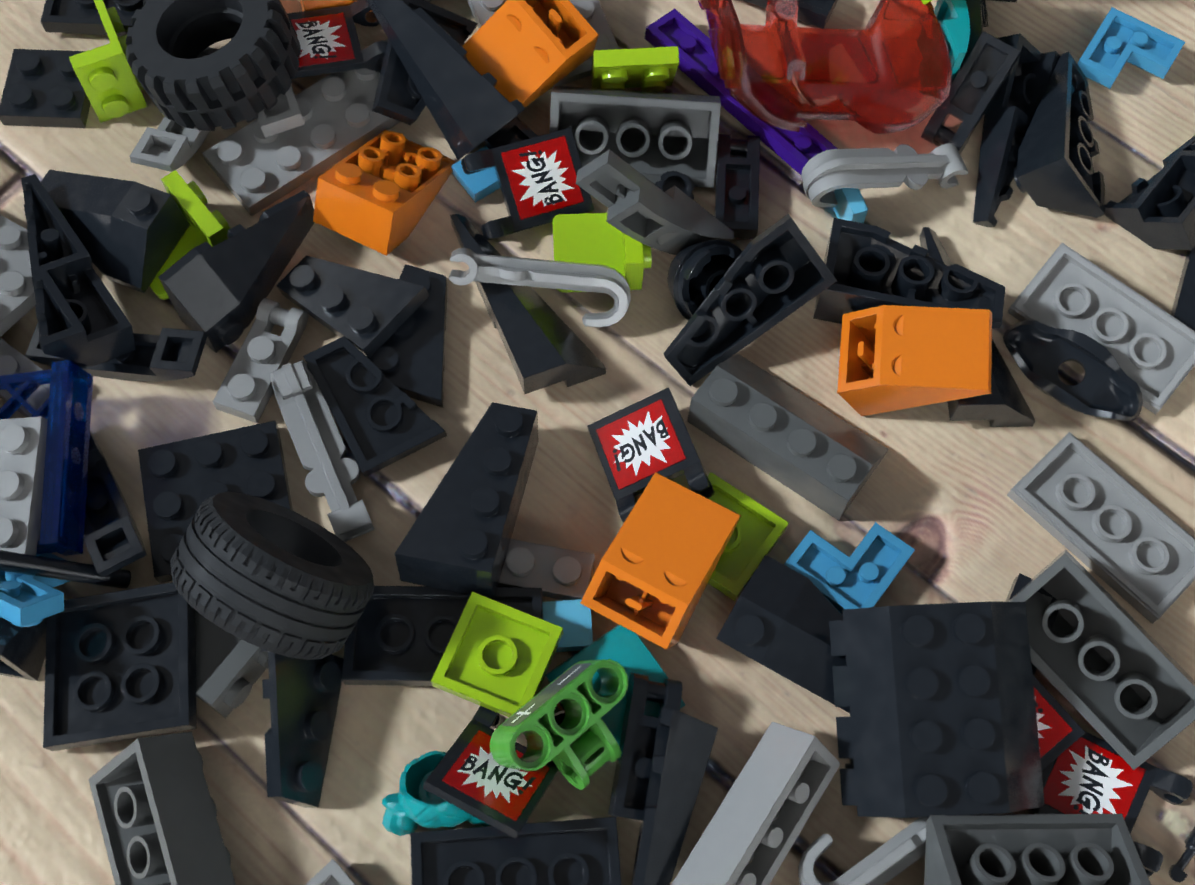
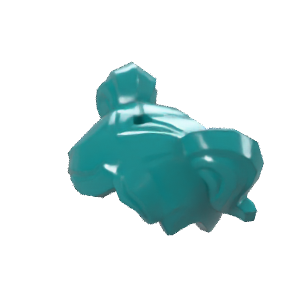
[382,751,491,836]

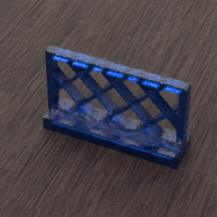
[0,360,93,556]

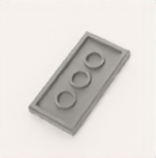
[1008,243,1195,415]
[1007,432,1195,624]

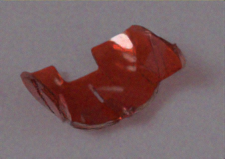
[698,0,952,134]

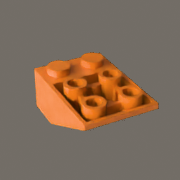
[462,0,599,108]
[313,129,457,256]
[837,305,992,416]
[580,472,741,650]

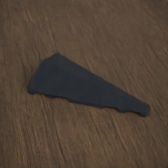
[367,0,525,160]
[973,34,1061,227]
[1105,136,1195,250]
[21,174,136,366]
[450,214,606,394]
[919,227,1035,427]
[631,707,718,885]

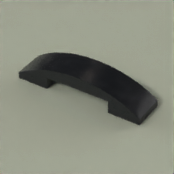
[25,322,207,382]
[48,416,147,578]

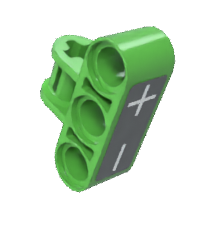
[490,659,628,790]

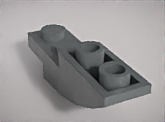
[576,149,734,255]

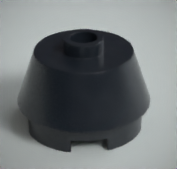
[667,240,742,321]

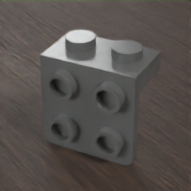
[195,610,269,718]

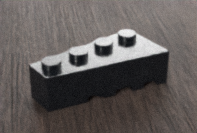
[395,402,539,600]

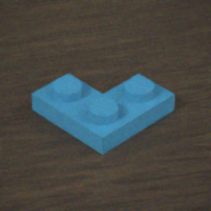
[1077,7,1185,89]
[784,522,915,615]
[0,549,70,627]

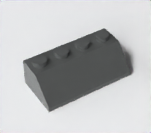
[549,85,721,188]
[687,354,888,521]
[1008,549,1195,770]
[88,731,236,885]
[924,814,1151,885]

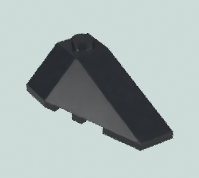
[813,218,1005,329]

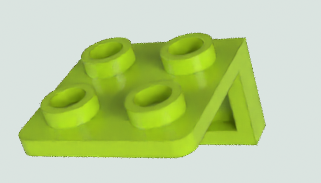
[69,0,148,123]
[149,170,231,300]
[552,213,652,293]

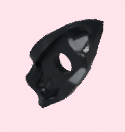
[1003,320,1143,421]

